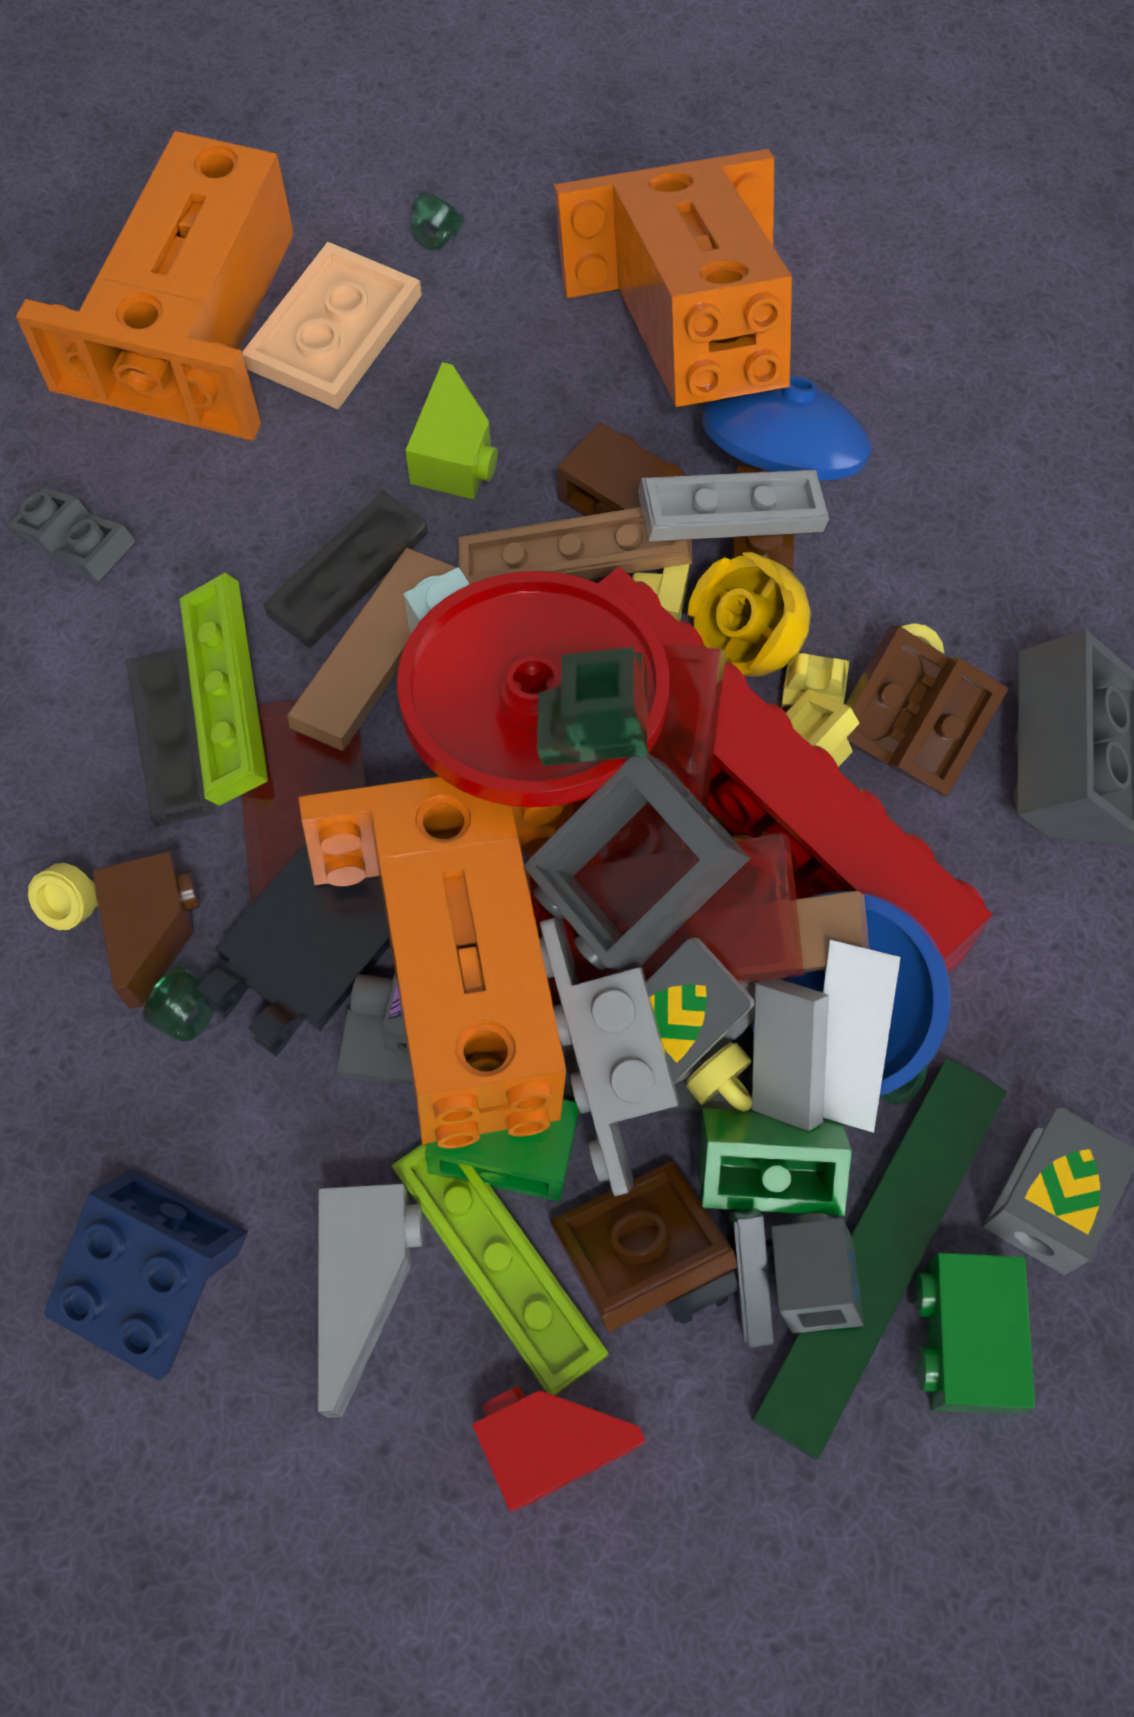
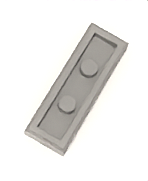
[638,470,829,541]

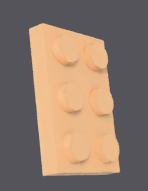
[242,242,422,410]

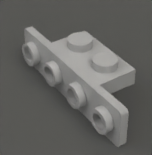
[539,918,679,1196]

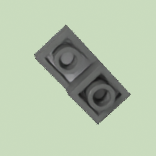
[6,487,136,582]

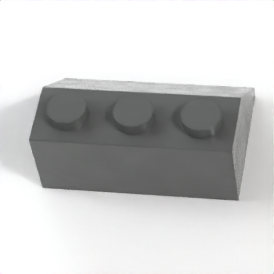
[1013,629,1134,846]

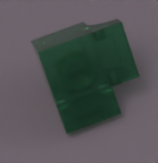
[537,647,648,766]

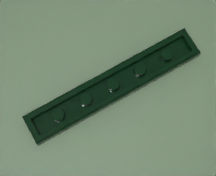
[752,1058,1008,1460]

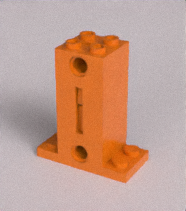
[16,131,294,441]
[554,149,792,407]
[299,777,574,1149]

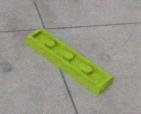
[180,572,268,806]
[391,1144,609,1396]

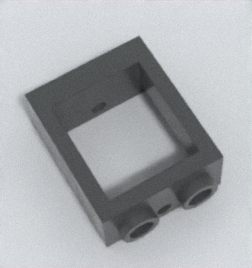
[524,749,751,971]

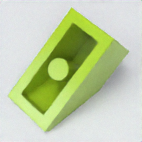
[405,362,498,500]

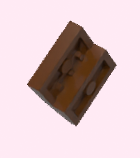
[845,626,1009,796]

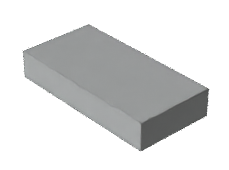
[752,976,828,1131]

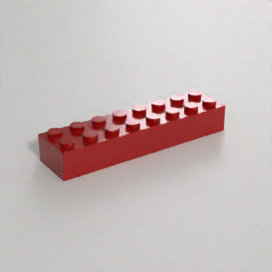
[597,567,993,974]

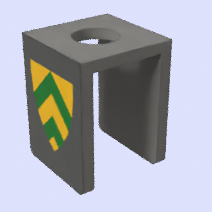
[646,937,768,1084]
[983,1108,1134,1275]

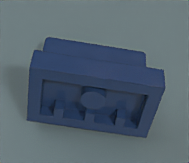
[44,1170,248,1380]

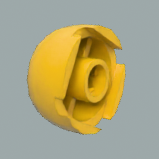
[687,552,811,676]

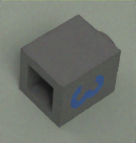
[771,1213,864,1334]

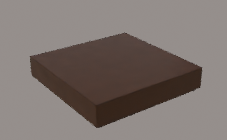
[550,1161,738,1333]

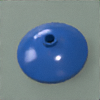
[702,376,871,480]
[751,891,951,1096]

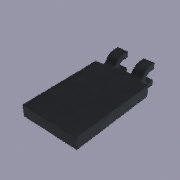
[196,843,390,1057]

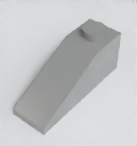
[318,1184,423,1418]

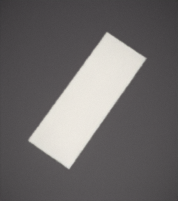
[823,940,900,1133]

